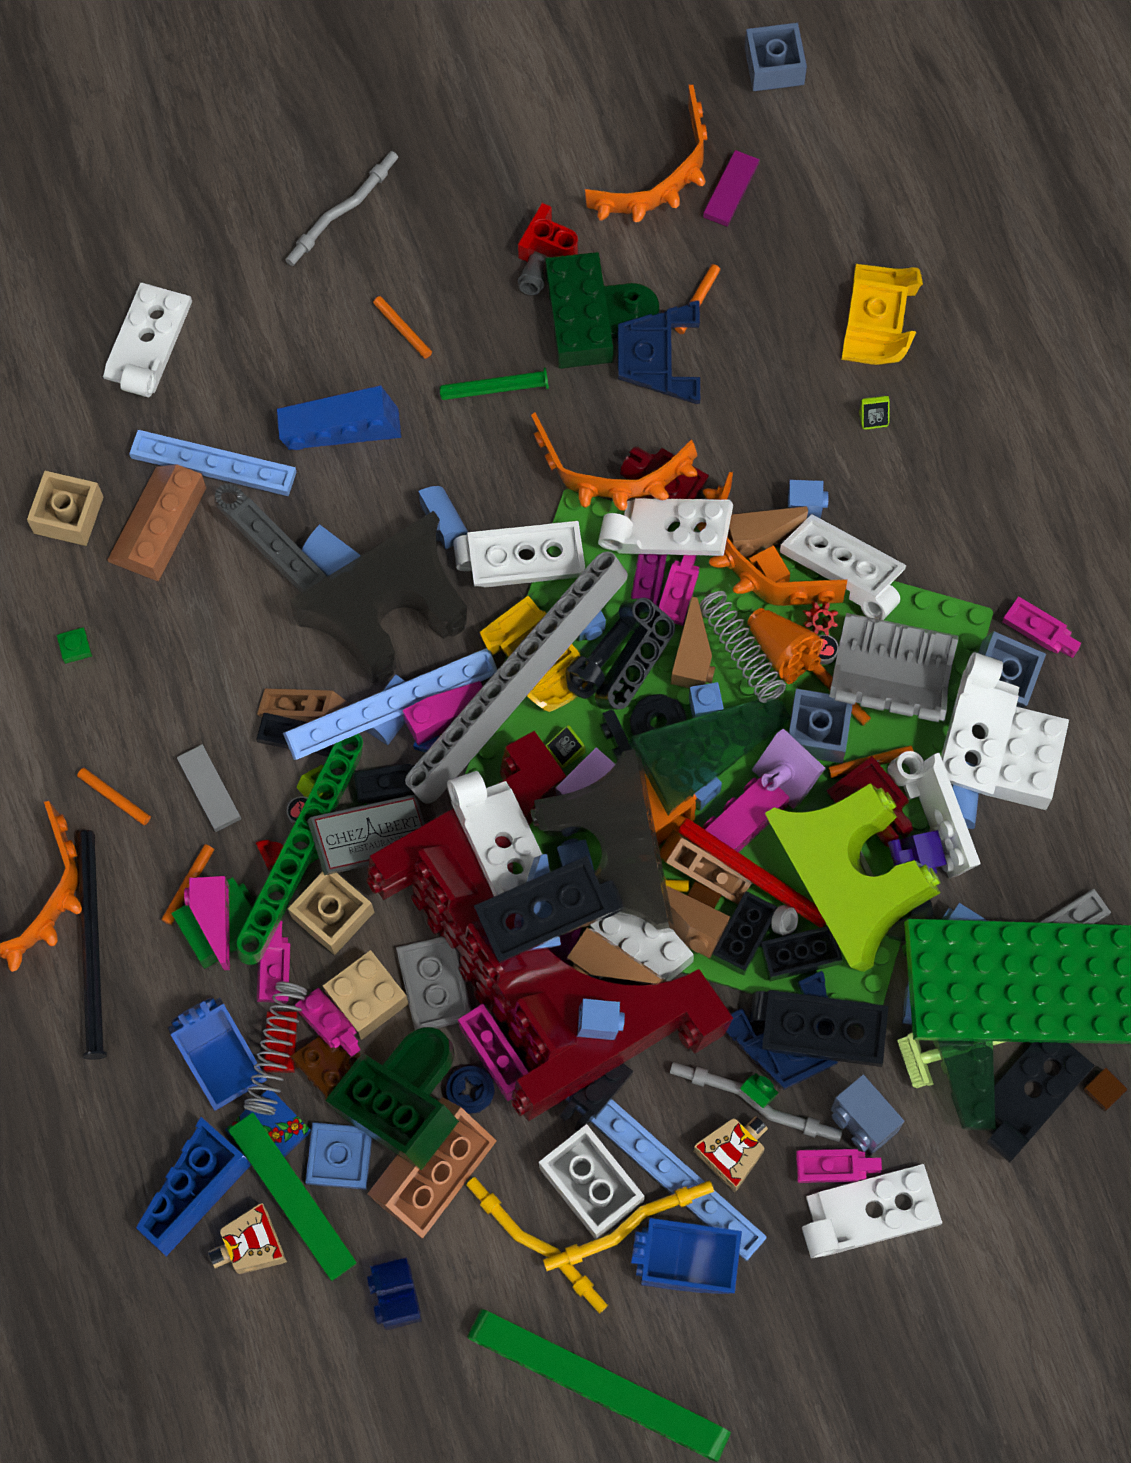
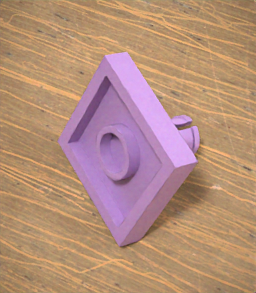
[752,729,825,809]

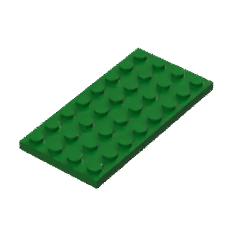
[904,919,1131,1044]

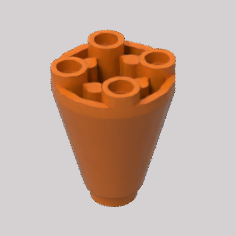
[748,608,823,684]

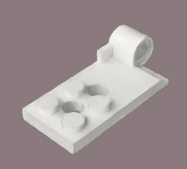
[103,282,192,398]
[598,498,733,556]
[780,514,906,620]
[453,521,585,587]
[941,652,1019,796]
[887,751,981,879]
[447,771,551,897]
[802,1164,942,1258]

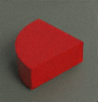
[256,840,284,871]

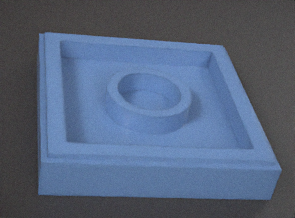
[305,1123,372,1190]

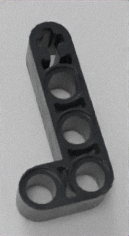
[595,598,675,710]

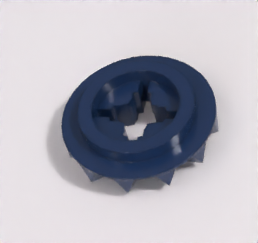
[446,1066,494,1114]

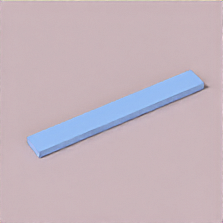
[283,648,498,760]
[565,1093,767,1261]

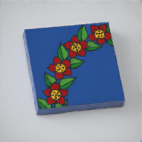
[225,1090,311,1158]

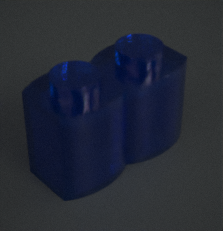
[367,1257,422,1331]

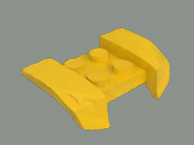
[841,264,923,365]
[480,596,587,712]

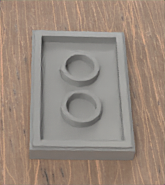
[396,936,472,1030]

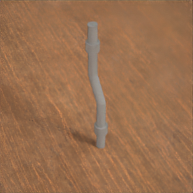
[285,151,398,266]
[670,1062,842,1142]

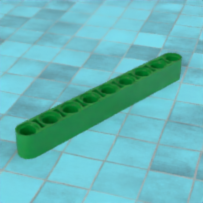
[237,733,363,965]
[467,1309,731,1462]

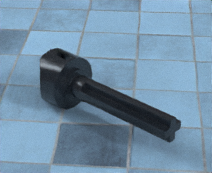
[566,607,639,699]

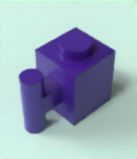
[888,830,947,873]

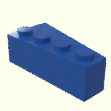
[277,386,401,450]
[136,1117,251,1256]

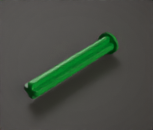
[439,367,549,400]

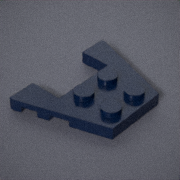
[618,301,700,404]
[726,971,838,1090]

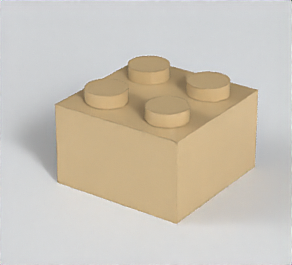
[27,471,104,546]
[288,872,374,955]
[323,950,409,1040]

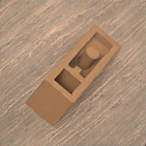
[727,506,808,558]
[671,597,716,688]
[257,689,351,722]
[658,829,752,904]
[643,878,730,958]
[567,928,666,984]

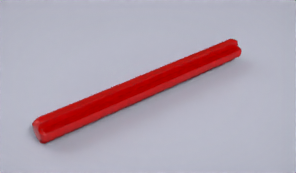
[678,818,826,928]

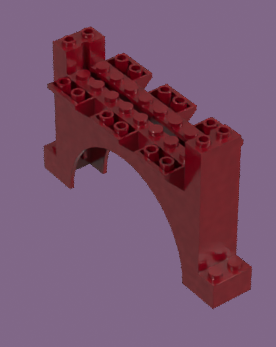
[366,730,733,1122]

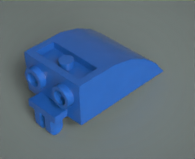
[168,998,267,1111]
[631,1218,742,1294]

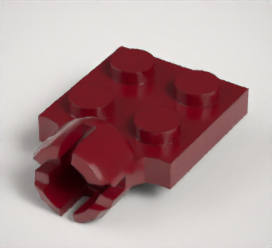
[620,446,709,499]
[826,756,913,847]

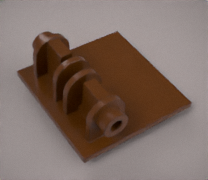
[290,1036,361,1099]

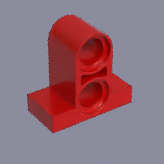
[518,203,578,262]

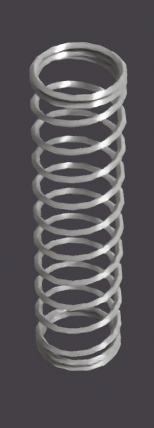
[699,591,786,703]
[243,982,307,1115]

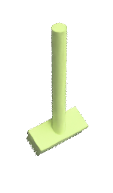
[897,1033,1004,1088]

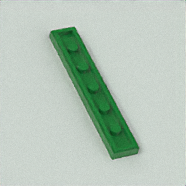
[228,1112,357,1281]

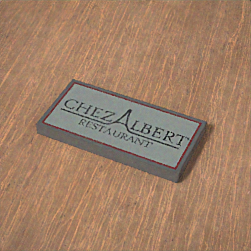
[307,795,425,876]

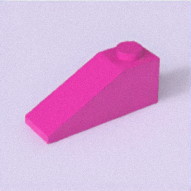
[402,681,483,746]
[184,876,230,970]

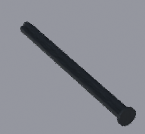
[78,830,107,1060]

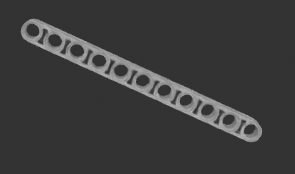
[405,551,628,804]

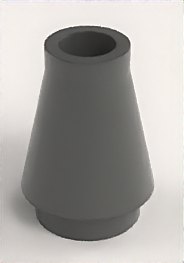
[518,254,545,295]

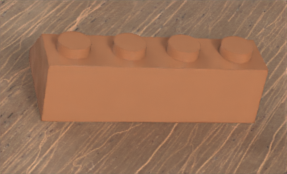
[108,464,206,582]
[367,1097,496,1238]

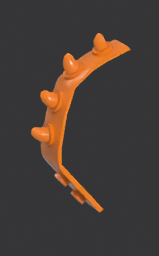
[585,85,707,222]
[531,412,697,511]
[696,472,848,606]
[0,801,82,972]

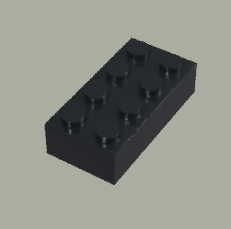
[711,891,778,975]
[760,926,843,981]

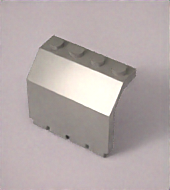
[829,613,958,722]

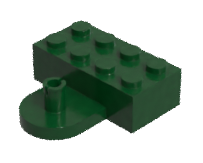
[545,252,659,369]
[325,1027,459,1170]

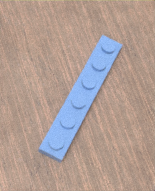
[129,430,297,496]

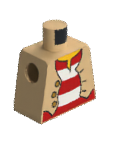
[693,1116,768,1193]
[208,1203,287,1274]

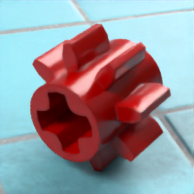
[803,601,838,636]

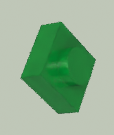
[57,627,92,664]
[740,1073,779,1108]

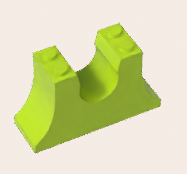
[765,783,941,972]

